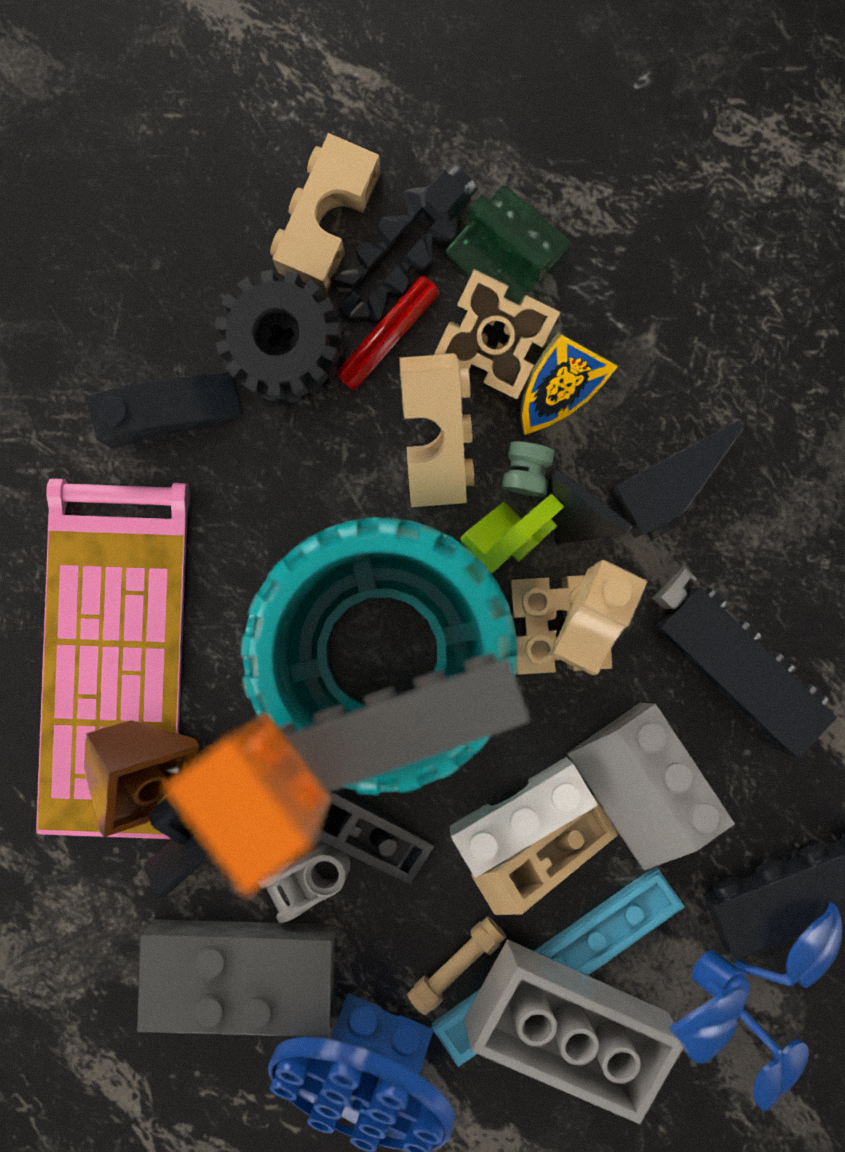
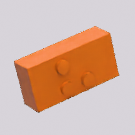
[165,712,332,895]

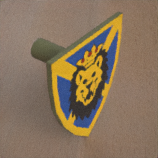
[520,332,618,435]

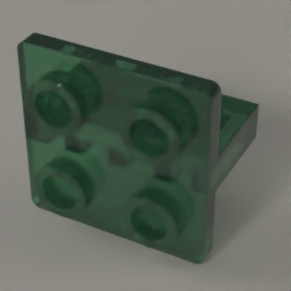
[446,185,570,305]

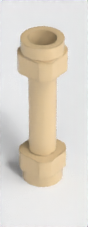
[407,916,506,1015]

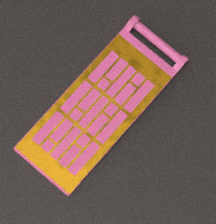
[36,479,190,839]

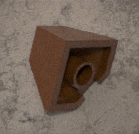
[84,721,199,838]

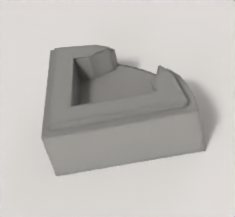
[652,566,696,609]

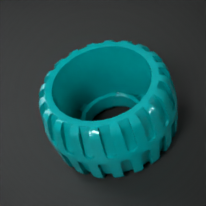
[241,518,518,795]

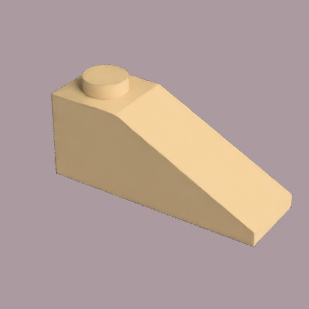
[471,795,619,915]

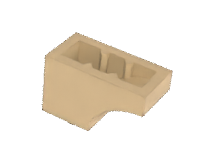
[550,560,647,675]

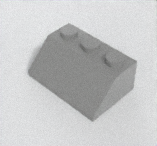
[566,703,735,870]

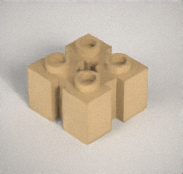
[434,270,560,399]
[507,575,612,675]

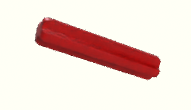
[337,276,439,390]

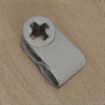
[259,844,350,923]

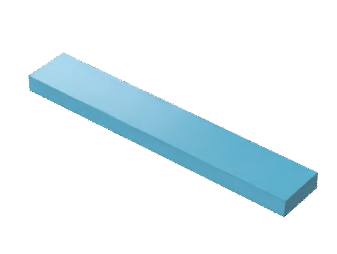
[432,866,685,1067]

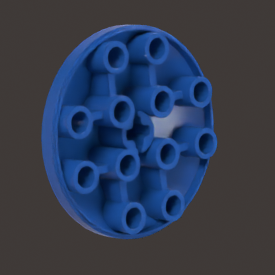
[268,993,455,1152]

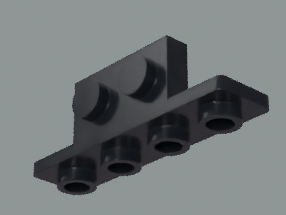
[144,794,214,898]

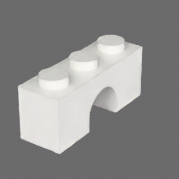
[450,757,598,878]

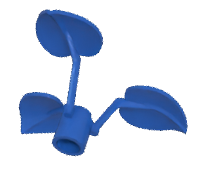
[669,901,842,1112]

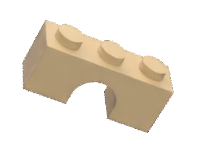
[270,133,381,294]
[400,353,474,507]

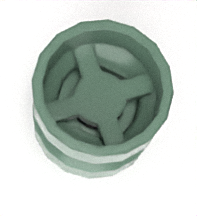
[501,442,555,497]

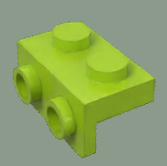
[461,493,564,573]

